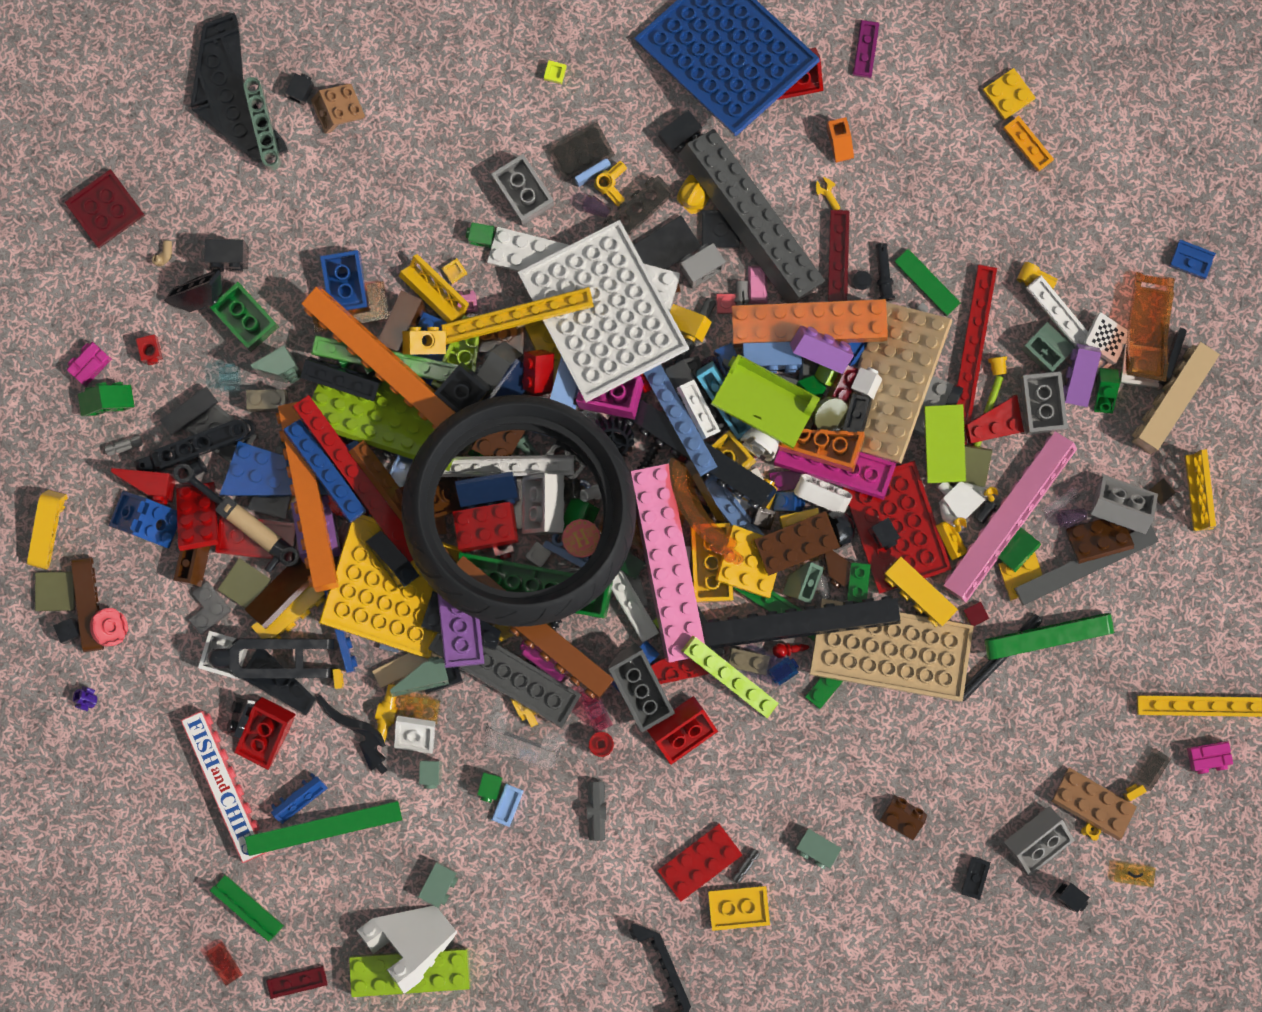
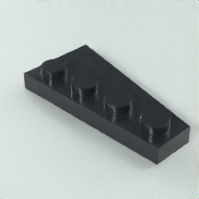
[421,591,501,650]

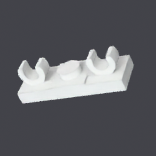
[677,380,720,440]

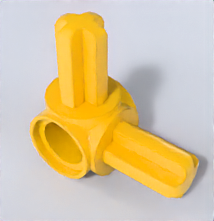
[594,161,627,207]

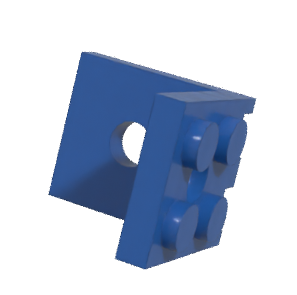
[109,490,177,549]

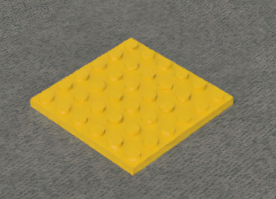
[319,515,462,659]

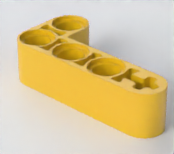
[27,490,68,570]

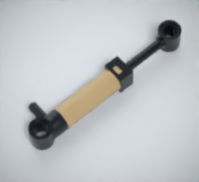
[173,464,301,573]

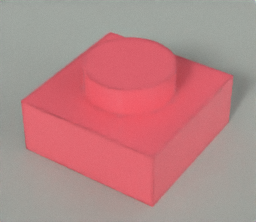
[717,294,736,314]

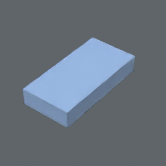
[575,158,611,187]
[491,784,524,827]

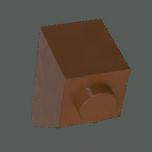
[824,550,851,589]

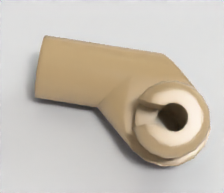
[152,241,172,266]

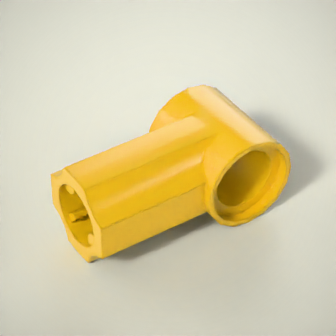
[1016,262,1058,289]

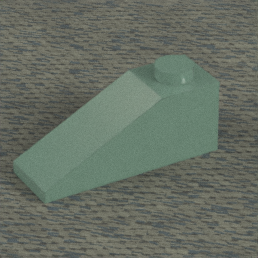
[390,657,449,697]

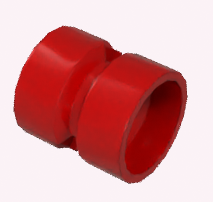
[589,732,614,757]

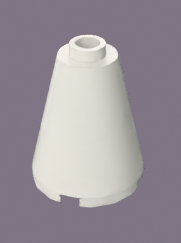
[740,427,779,461]

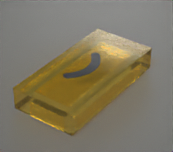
[1114,862,1156,887]

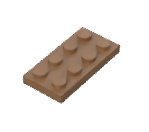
[1051,767,1137,841]

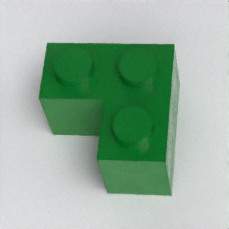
[78,382,135,416]

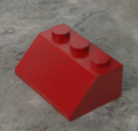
[777,47,824,100]
[647,696,718,765]

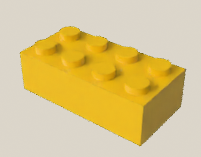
[690,523,733,603]

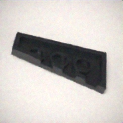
[240,649,316,717]

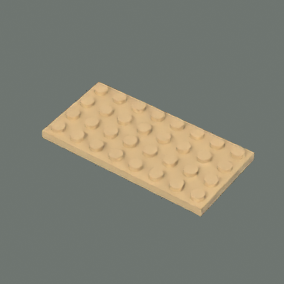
[839,302,952,464]
[809,599,974,702]

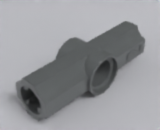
[587,782,606,841]

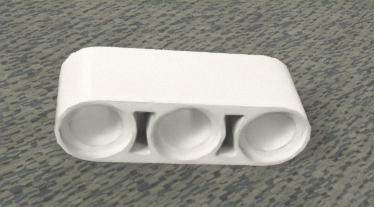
[794,474,852,512]

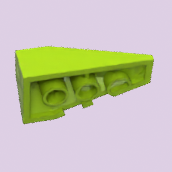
[431,315,480,389]

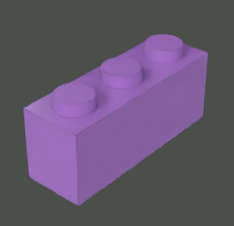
[790,325,854,374]
[1063,343,1101,407]

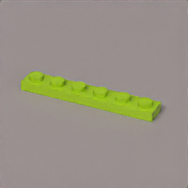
[681,636,779,718]

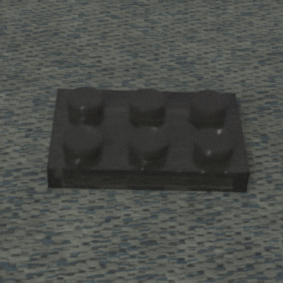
[547,122,615,182]

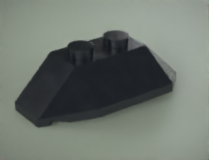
[164,268,224,312]

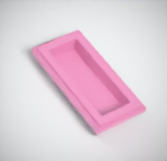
[748,266,768,304]

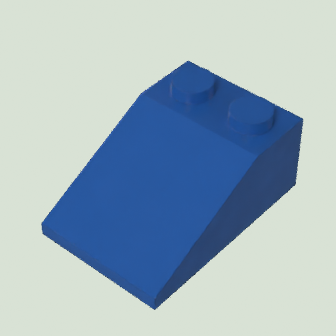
[320,250,368,310]

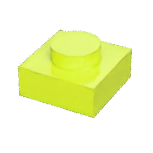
[544,60,567,85]

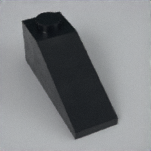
[365,531,420,589]

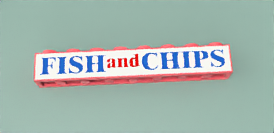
[181,711,266,863]

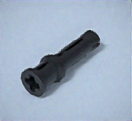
[875,243,895,302]

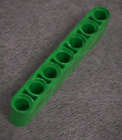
[984,613,1115,660]

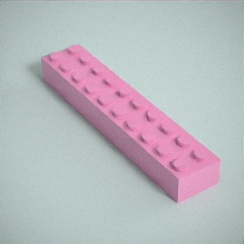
[629,463,705,663]

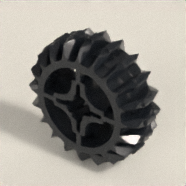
[595,415,634,457]

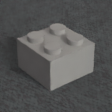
[680,243,726,289]

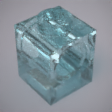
[219,364,242,393]

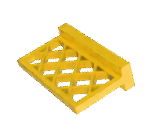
[1185,449,1216,531]

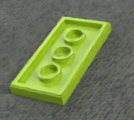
[924,404,966,483]

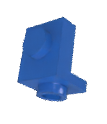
[774,492,805,512]

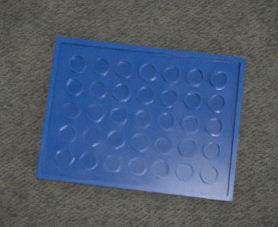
[634,0,820,137]

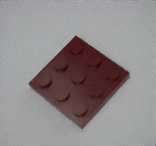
[65,169,145,248]

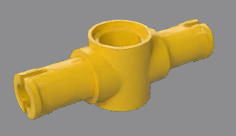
[375,684,398,742]

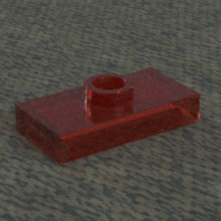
[205,942,243,986]

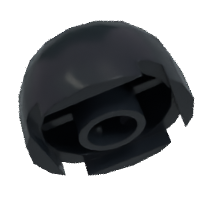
[826,511,856,550]

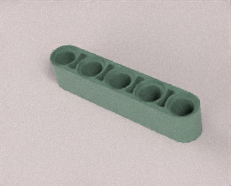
[244,77,281,171]

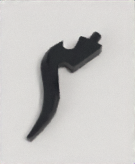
[317,695,387,775]

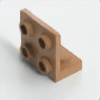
[311,84,365,134]

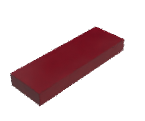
[266,966,328,999]

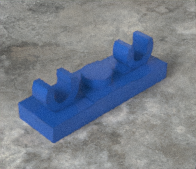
[271,773,328,824]

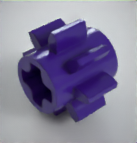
[73,686,97,711]

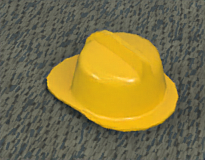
[677,175,710,214]

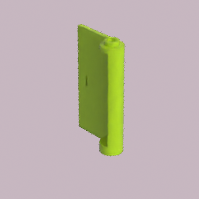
[711,354,820,449]

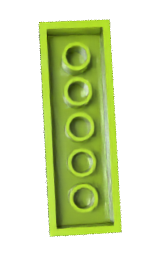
[349,948,471,997]

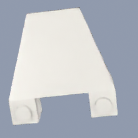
[357,906,457,994]

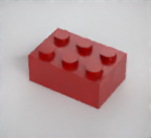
[453,502,519,553]

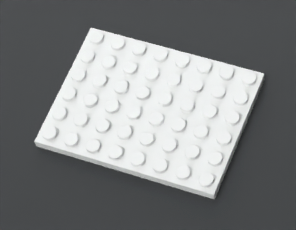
[518,220,689,402]

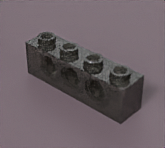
[603,175,674,236]

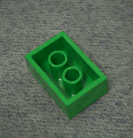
[210,282,279,352]

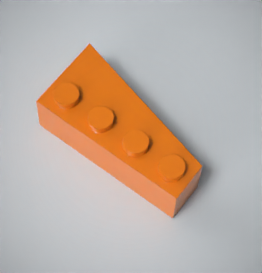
[778,429,865,472]

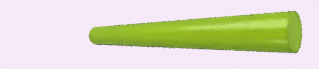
[972,375,1003,447]

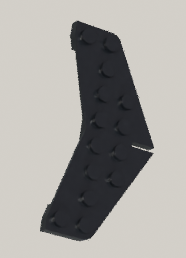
[191,13,289,163]

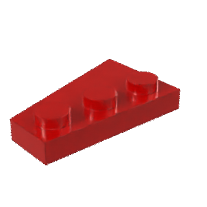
[965,395,1024,443]
[651,657,710,684]

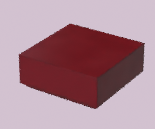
[963,602,990,626]

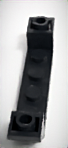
[629,922,691,1012]

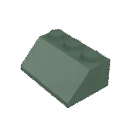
[251,346,302,384]

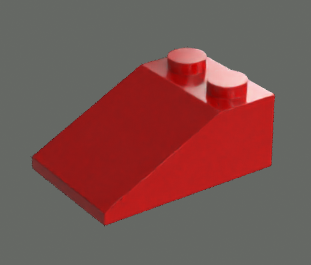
[111,468,176,505]
[234,697,296,770]

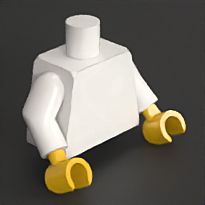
[937,482,998,532]

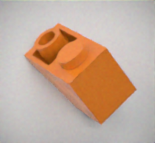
[826,117,854,163]

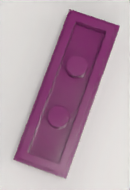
[853,20,879,78]

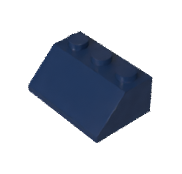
[488,359,526,399]
[455,472,520,510]

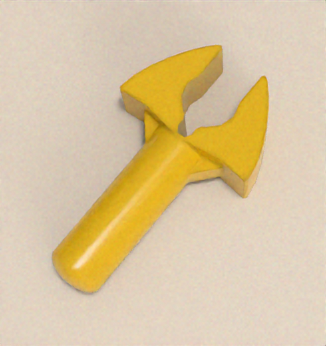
[816,177,840,210]

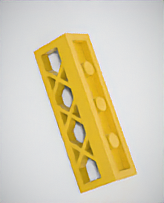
[399,254,469,323]

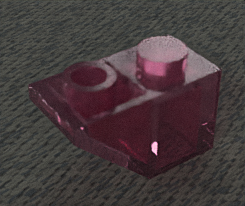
[579,690,613,733]

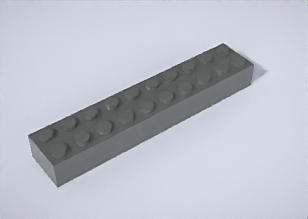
[678,129,825,303]

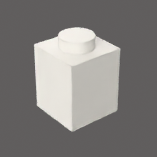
[851,367,882,399]

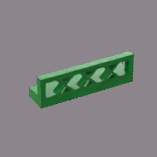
[210,875,284,942]

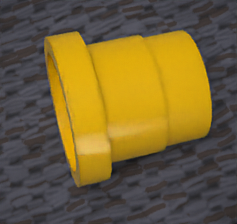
[988,356,1007,376]

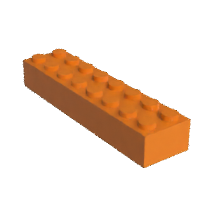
[732,299,888,348]

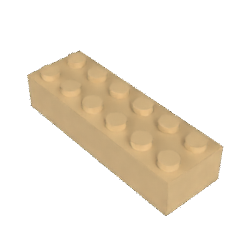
[1131,342,1220,455]

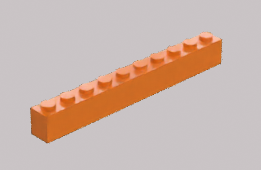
[301,286,456,430]
[276,401,339,593]

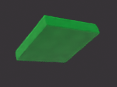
[998,527,1041,572]

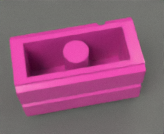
[66,342,112,387]
[1187,741,1233,774]

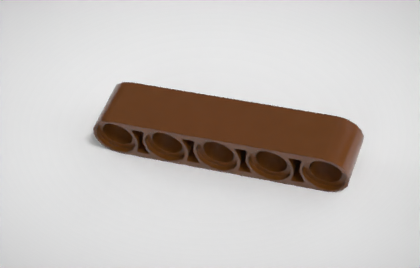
[71,557,104,653]

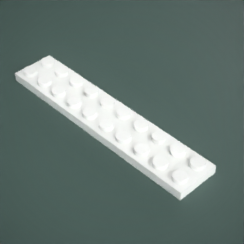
[487,227,680,311]

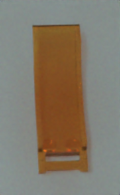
[1126,272,1175,382]
[669,457,744,565]

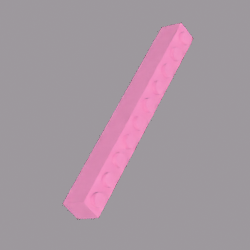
[943,431,1077,603]

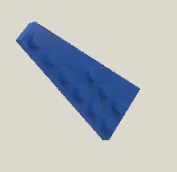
[219,441,347,497]

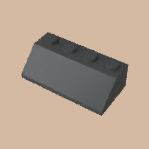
[665,356,728,434]
[608,643,675,733]

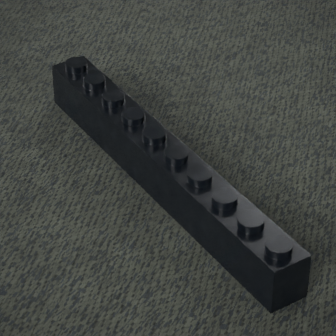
[616,399,777,511]
[704,596,901,649]

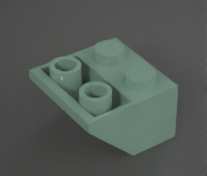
[1021,322,1075,373]

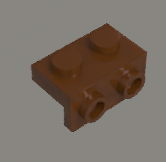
[880,795,927,840]

